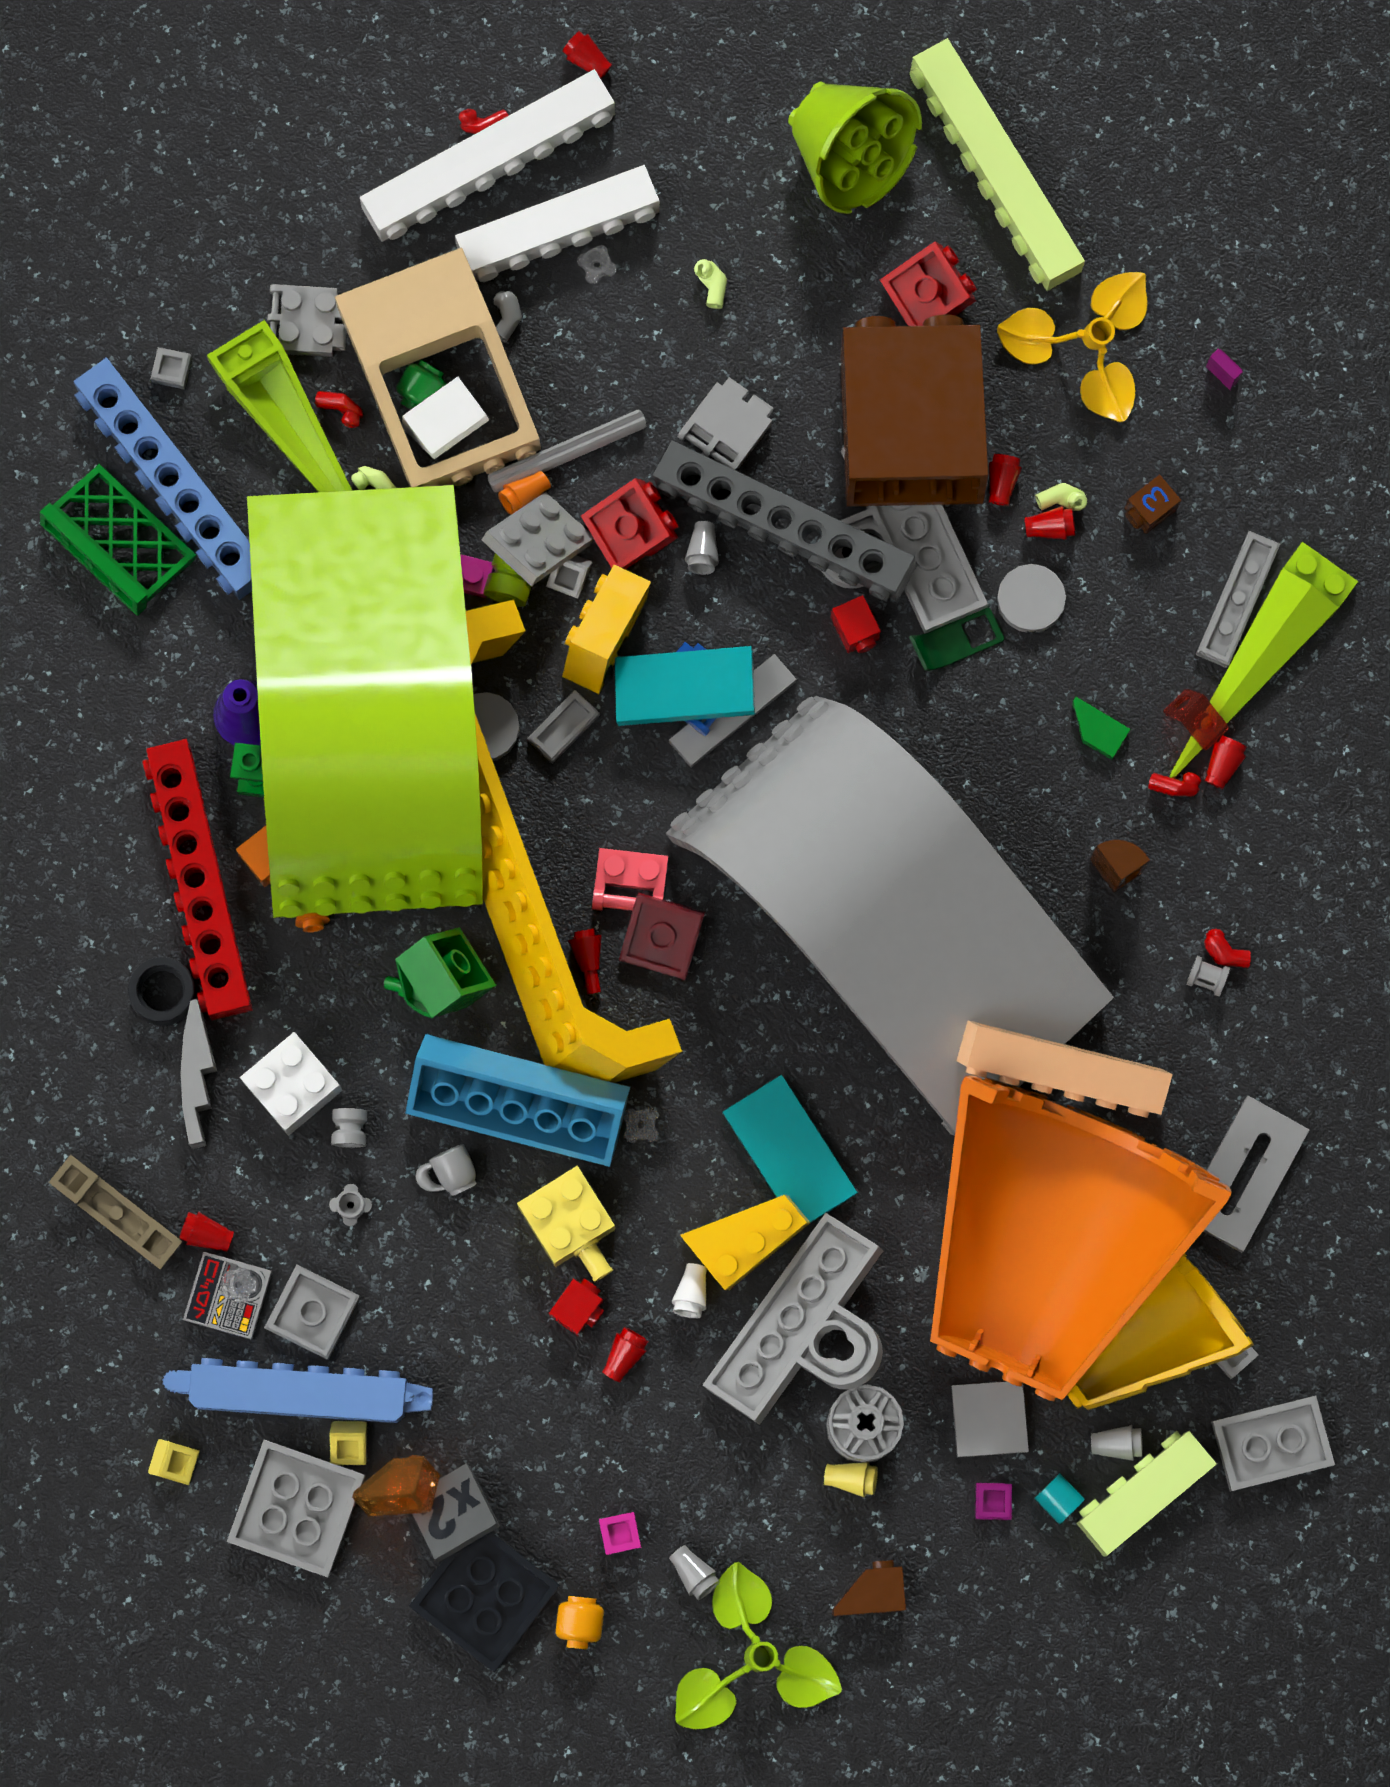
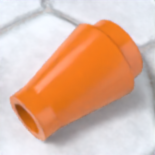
[498,471,551,515]

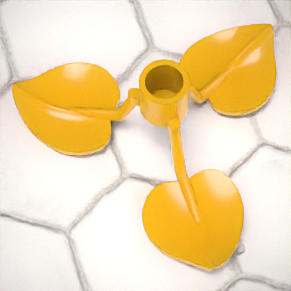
[997,272,1147,422]

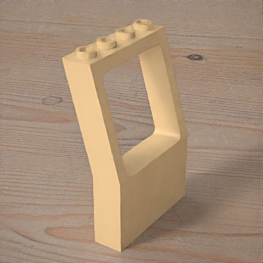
[335,247,541,487]

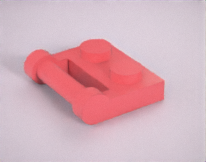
[592,848,668,911]

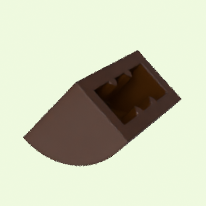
[1090,840,1150,893]

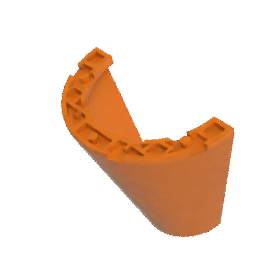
[930,1075,1232,1401]

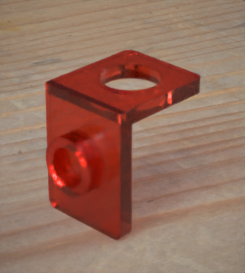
[1163,689,1229,750]

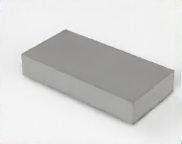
[527,690,600,764]

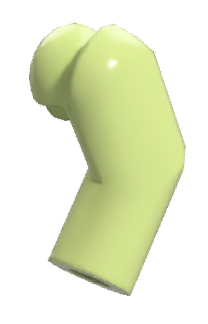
[1035,483,1087,511]

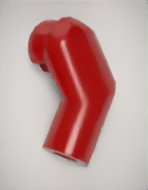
[459,109,509,134]
[315,391,363,428]

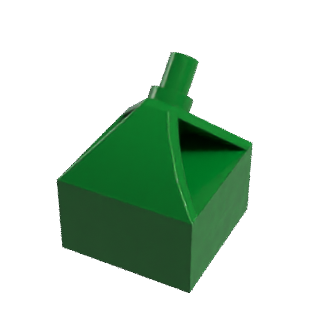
[384,927,496,1018]

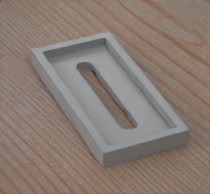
[1203,1096,1309,1253]

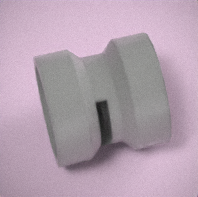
[331,1108,368,1148]

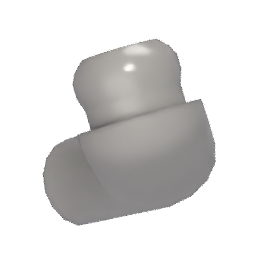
[494,291,522,343]

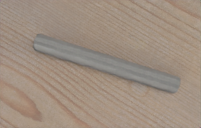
[488,410,646,492]

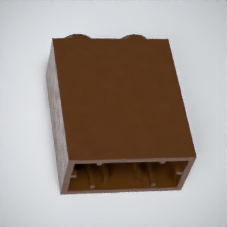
[841,315,988,507]

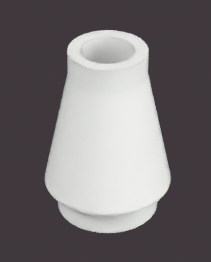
[672,1263,707,1318]

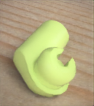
[694,259,727,309]
[351,466,396,490]

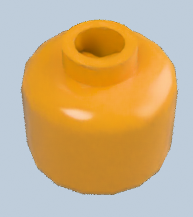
[556,1596,604,1649]

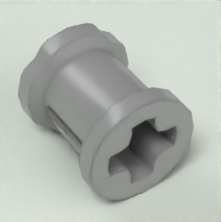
[1186,956,1230,997]

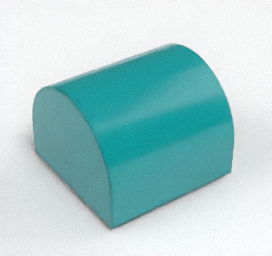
[1034,1473,1085,1524]

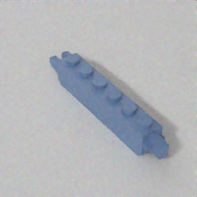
[162,1358,433,1423]

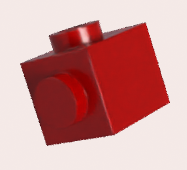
[549,1279,604,1336]

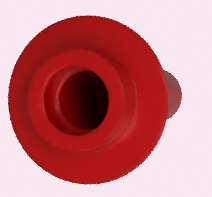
[568,929,602,994]

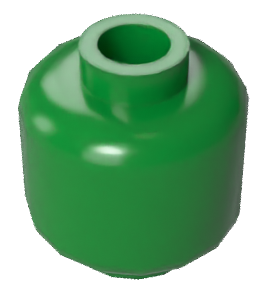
[396,360,446,409]

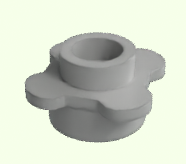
[329,1184,372,1226]

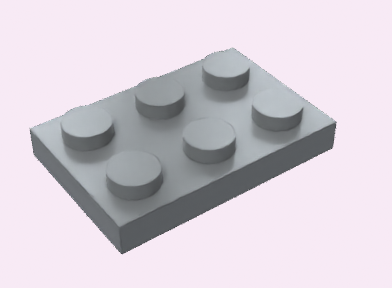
[482,492,594,586]
[1211,1396,1335,1492]

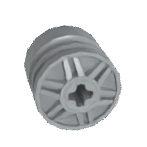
[826,1384,904,1463]

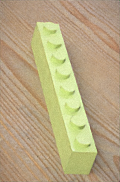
[909,38,1085,291]

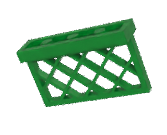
[40,464,196,616]

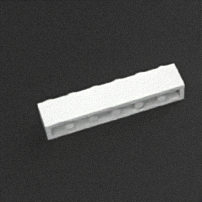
[455,165,659,282]

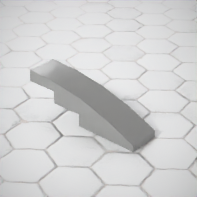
[181,999,217,1149]

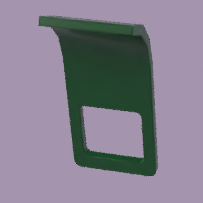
[909,608,1004,671]

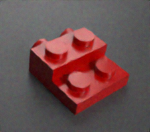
[880,241,977,326]
[581,478,678,570]

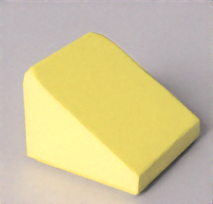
[330,1421,367,1465]
[148,1439,199,1485]

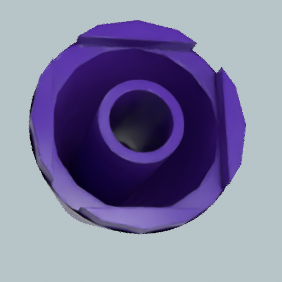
[213,679,261,746]

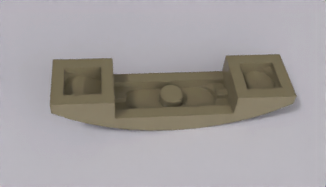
[48,1155,183,1270]

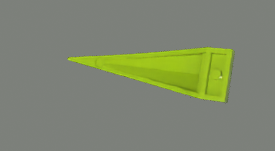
[207,320,352,492]
[1170,542,1358,778]

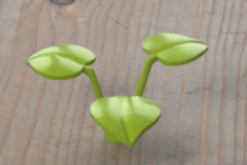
[675,1562,842,1729]

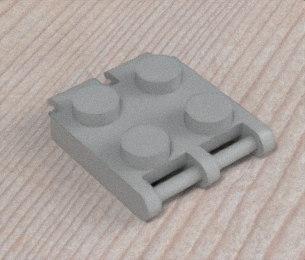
[267,284,347,357]
[677,377,773,471]

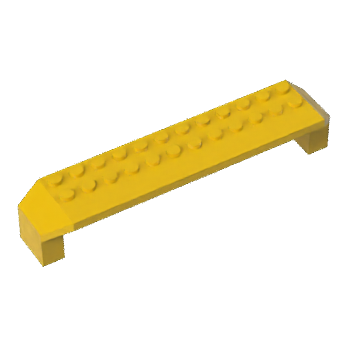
[466,600,682,1083]

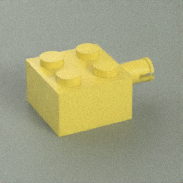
[517,1166,615,1282]

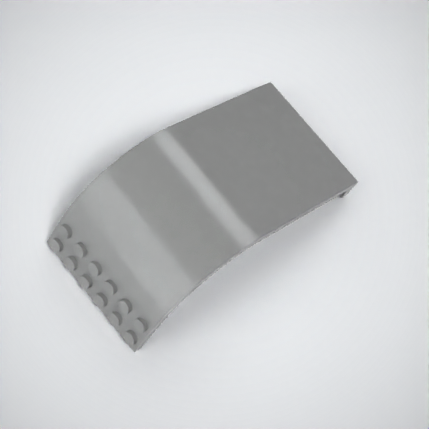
[665,696,1114,1136]

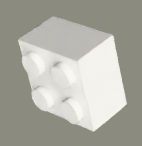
[240,1032,343,1136]

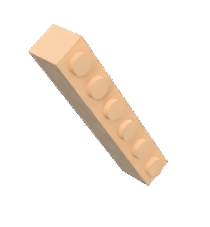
[957,1020,1173,1118]

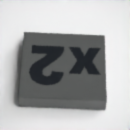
[405,1463,500,1563]

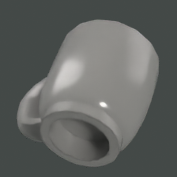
[415,1144,477,1196]

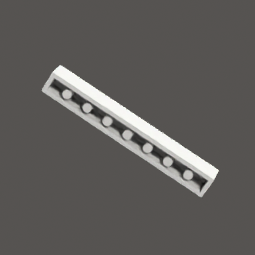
[360,69,615,242]

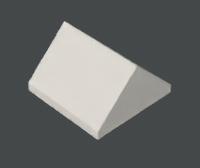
[402,377,489,459]

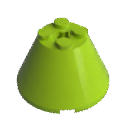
[788,82,922,214]

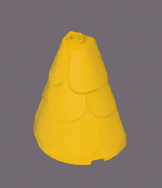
[1067,1254,1254,1410]

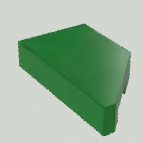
[1072,697,1131,760]

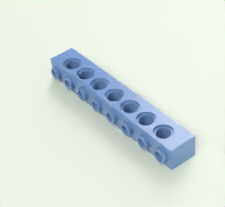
[73,357,252,600]

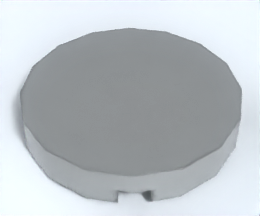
[997,564,1066,632]
[473,692,520,761]

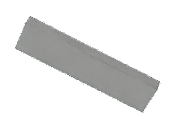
[1196,531,1280,668]
[669,654,797,768]

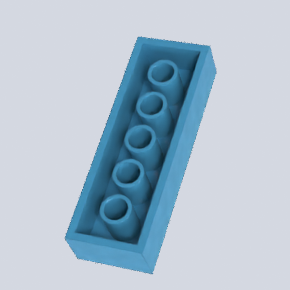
[405,1034,630,1167]

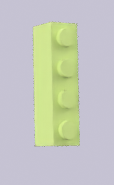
[1076,1431,1216,1556]

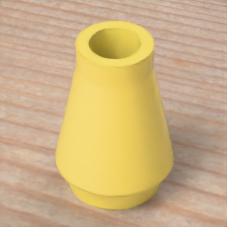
[824,1462,878,1498]

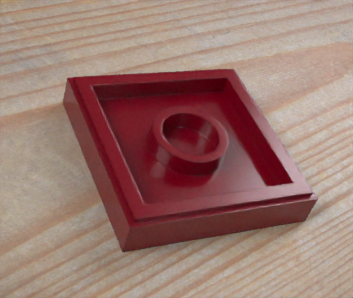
[619,892,705,980]

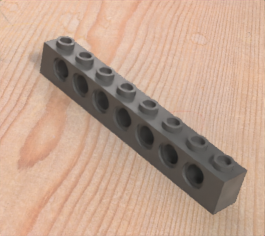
[652,440,917,602]

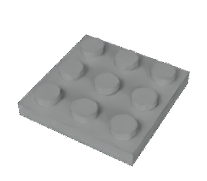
[227,1440,366,1578]

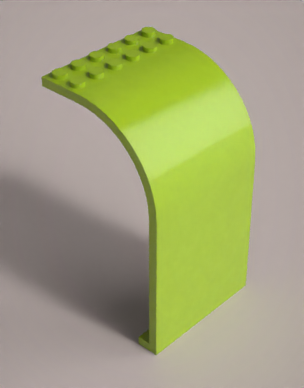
[247,485,483,918]

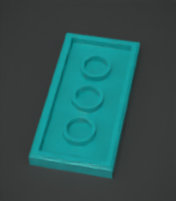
[615,646,755,726]
[722,1075,858,1223]

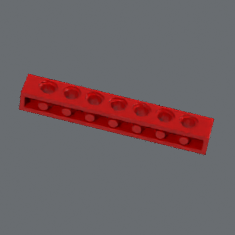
[143,739,253,1020]

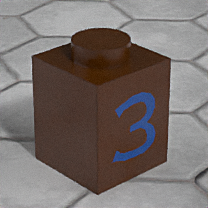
[1124,474,1181,534]

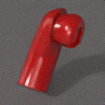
[1148,772,1201,797]
[1204,929,1251,968]

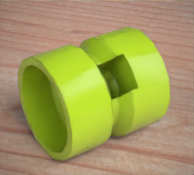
[483,553,531,607]

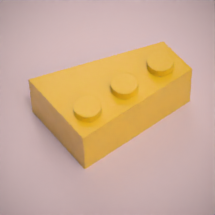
[562,565,651,694]
[680,1195,810,1290]

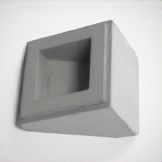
[546,555,592,599]

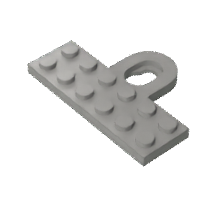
[822,447,988,634]
[703,1213,883,1425]

